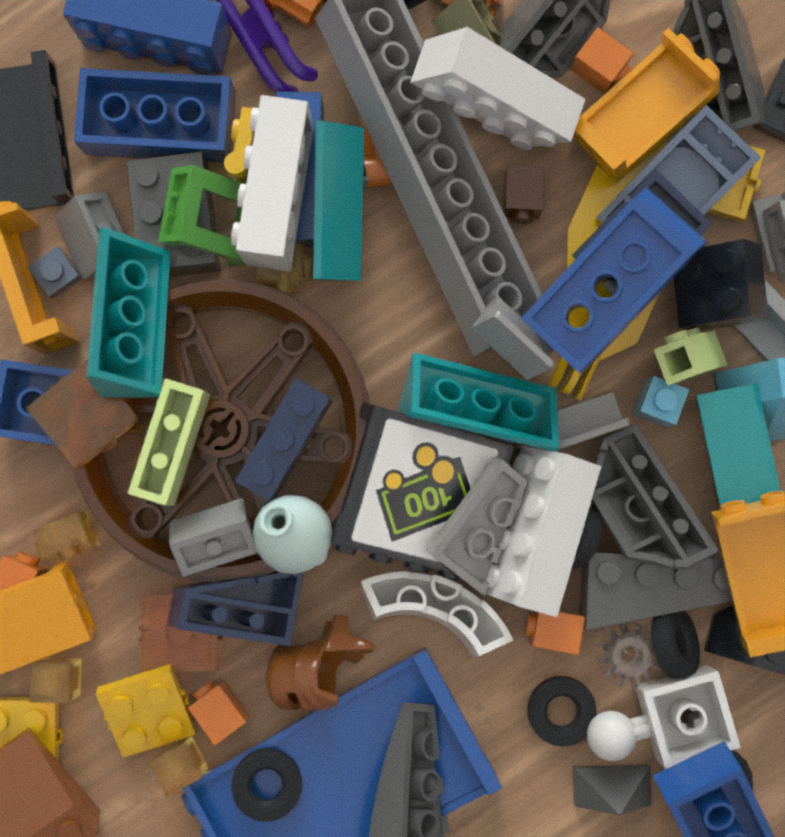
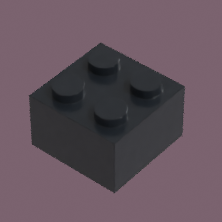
[674,239,769,330]

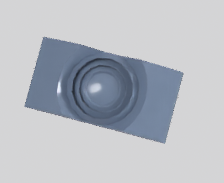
[597,105,761,223]

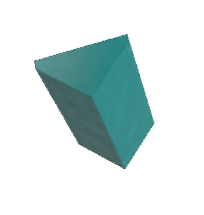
[313,121,364,281]
[86,227,171,398]
[398,353,560,452]
[695,383,781,510]

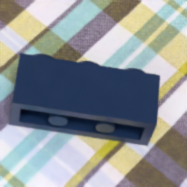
[235,378,332,502]

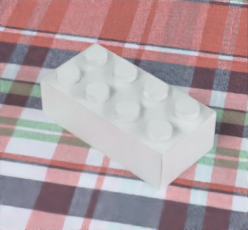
[410,27,585,150]
[231,95,314,272]
[485,446,601,617]

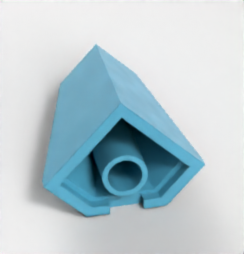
[714,357,785,441]

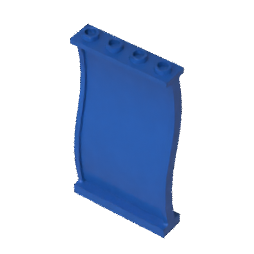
[182,647,502,837]

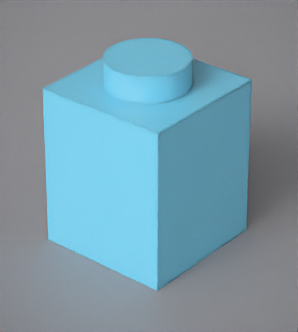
[632,376,689,428]

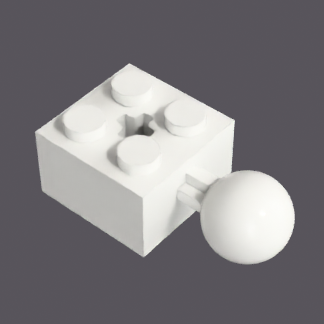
[587,665,741,769]

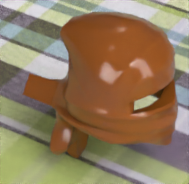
[265,614,374,712]

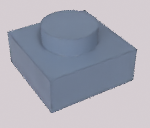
[28,246,82,299]

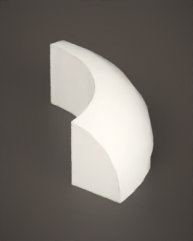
[360,571,514,659]

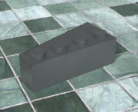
[580,552,732,630]

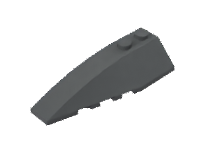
[369,702,449,837]

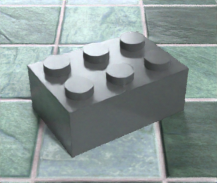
[127,151,221,277]

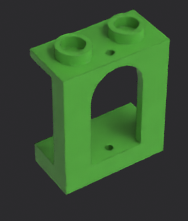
[158,165,246,266]

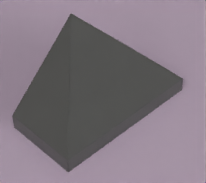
[573,765,651,815]

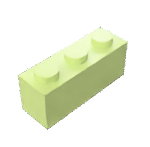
[127,378,210,506]

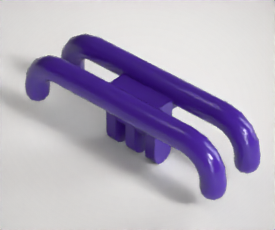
[215,0,318,94]

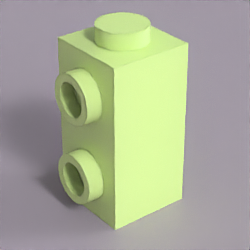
[654,327,728,386]

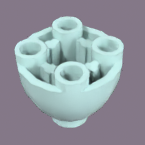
[253,495,332,574]

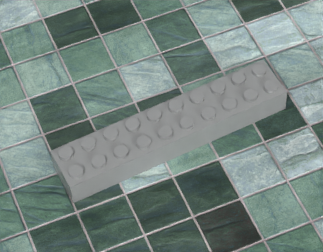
[315,0,542,357]

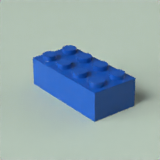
[63,0,232,75]
[74,68,236,163]
[653,741,774,837]

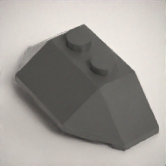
[500,0,610,78]
[673,0,765,132]
[591,423,719,570]

